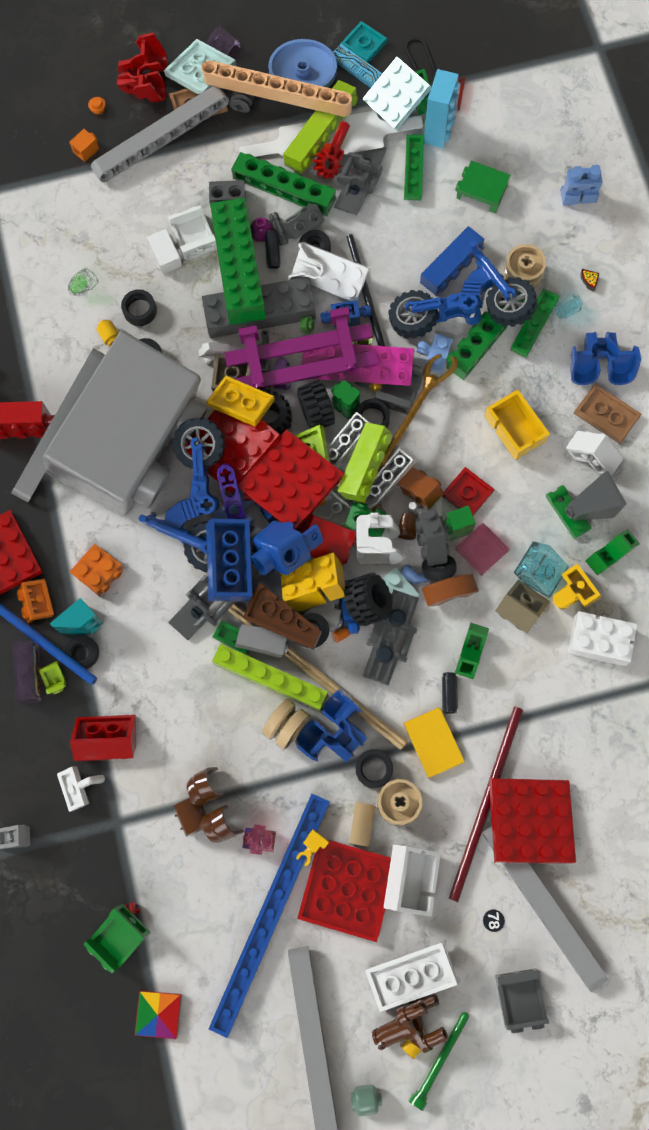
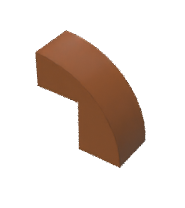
[422,574,479,606]

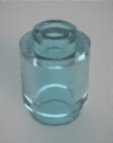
[554,294,583,319]

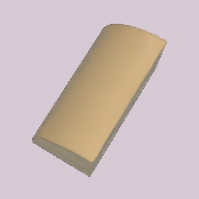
[349,802,376,847]

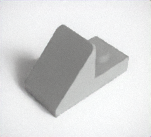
[0,825,30,849]

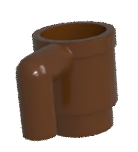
[398,513,417,540]

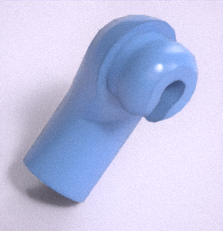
[402,565,429,584]

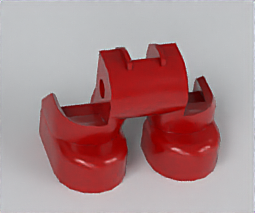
[117,32,168,103]

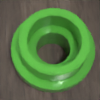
[300,316,315,334]

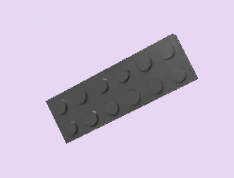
[202,277,316,338]

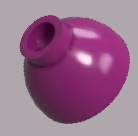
[250,217,274,242]

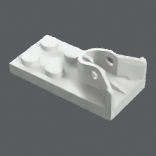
[288,242,370,301]
[365,939,461,1012]

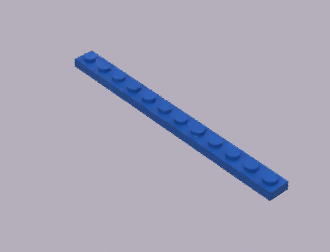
[208,793,330,1038]

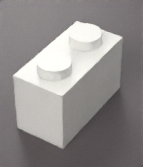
[146,229,183,275]

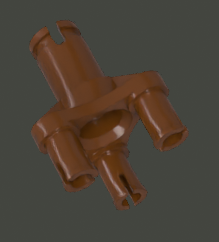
[372,993,449,1053]

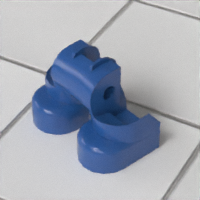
[570,332,641,386]
[295,689,368,762]

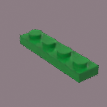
[404,135,424,201]
[510,288,560,358]

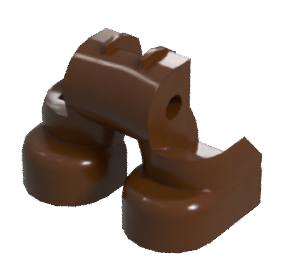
[173,767,245,843]

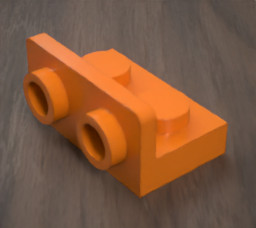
[17,579,54,624]

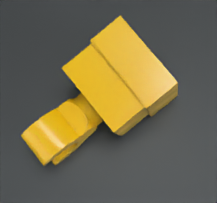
[296,829,329,866]

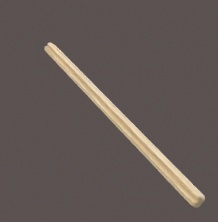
[221,601,407,749]

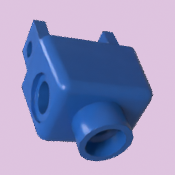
[251,521,324,575]

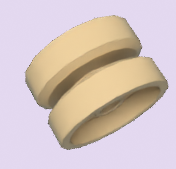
[504,244,546,289]
[261,698,310,750]
[377,779,423,826]

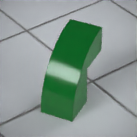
[585,529,640,576]
[455,622,489,679]

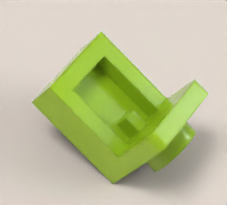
[39,661,67,694]

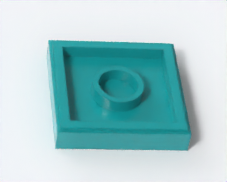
[340,21,388,63]

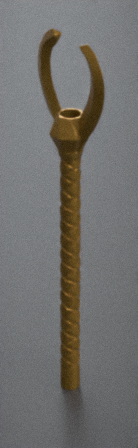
[380,354,458,467]

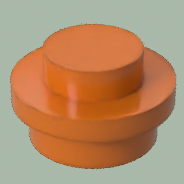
[88,97,106,114]

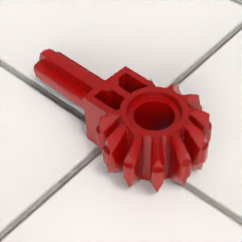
[312,121,350,179]

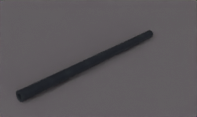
[346,234,385,346]

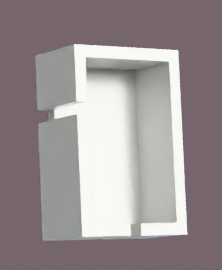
[568,611,637,666]
[384,845,441,917]

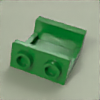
[455,160,510,213]
[84,903,151,974]

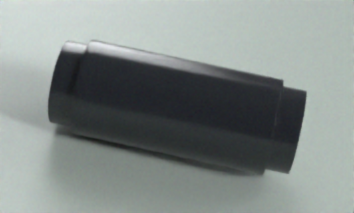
[265,230,280,269]
[442,672,458,714]

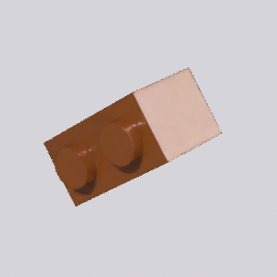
[397,467,444,510]

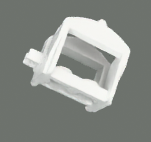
[356,513,406,565]

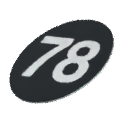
[483,909,505,932]

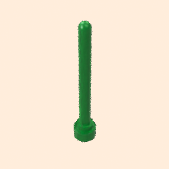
[408,1012,469,1111]

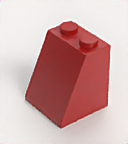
[300,513,357,566]

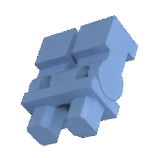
[560,165,603,205]

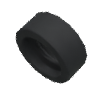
[121,289,157,326]
[355,399,390,428]
[356,749,393,788]

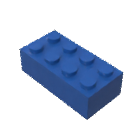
[206,519,252,601]

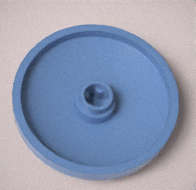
[268,39,337,88]

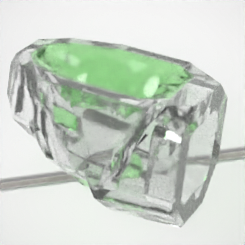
[68,268,99,297]

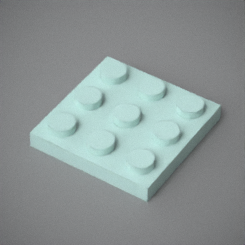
[164,39,236,95]
[363,57,431,130]

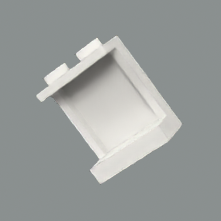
[168,205,217,261]

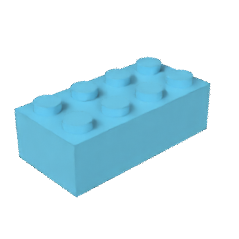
[424,69,460,148]

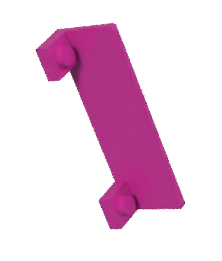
[302,344,415,386]

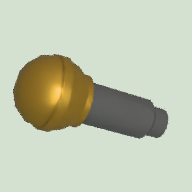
[355,382,382,393]

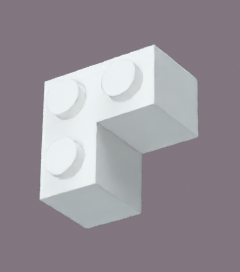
[566,431,623,477]

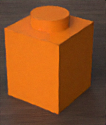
[69,129,99,162]

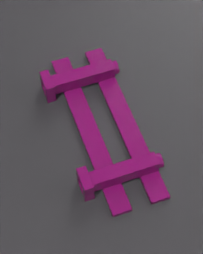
[224,307,379,391]

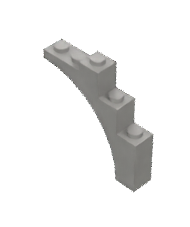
[235,594,343,658]

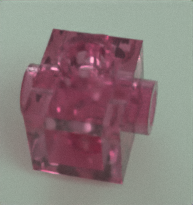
[242,824,276,855]

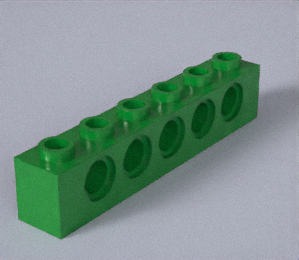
[231,152,336,216]
[446,294,525,380]

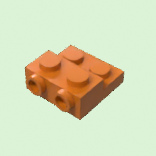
[70,543,124,596]

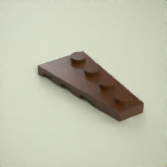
[243,582,322,650]

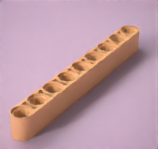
[201,60,352,117]

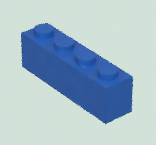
[420,226,485,296]

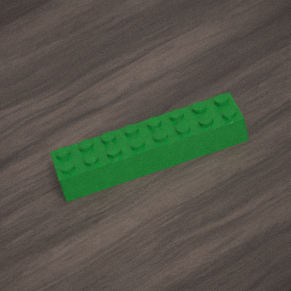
[210,197,266,325]

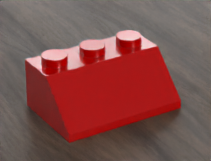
[70,715,136,761]

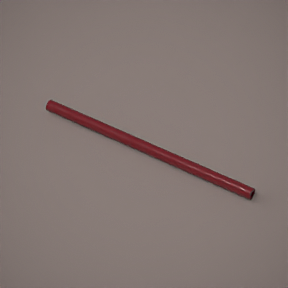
[448,706,523,902]

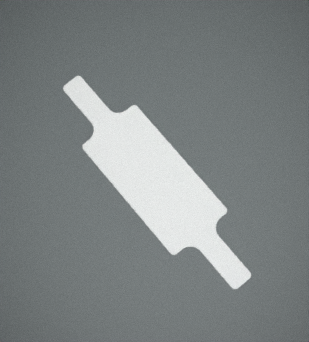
[239,111,423,159]

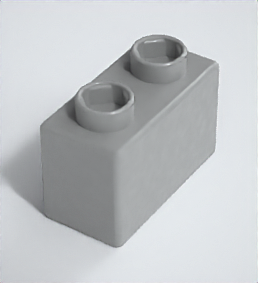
[43,330,208,516]

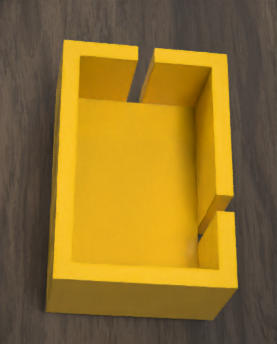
[484,389,550,461]
[280,552,345,612]

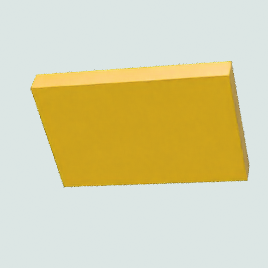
[206,376,275,427]
[403,707,465,778]

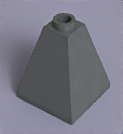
[565,471,627,521]

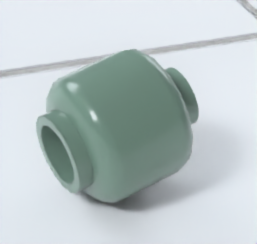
[351,1084,382,1116]

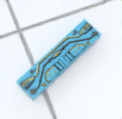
[333,44,383,88]

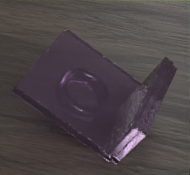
[205,24,241,55]

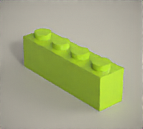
[337,423,393,503]

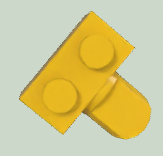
[553,563,602,609]

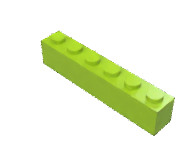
[283,80,358,174]
[212,644,328,713]

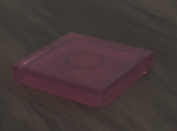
[455,523,510,576]

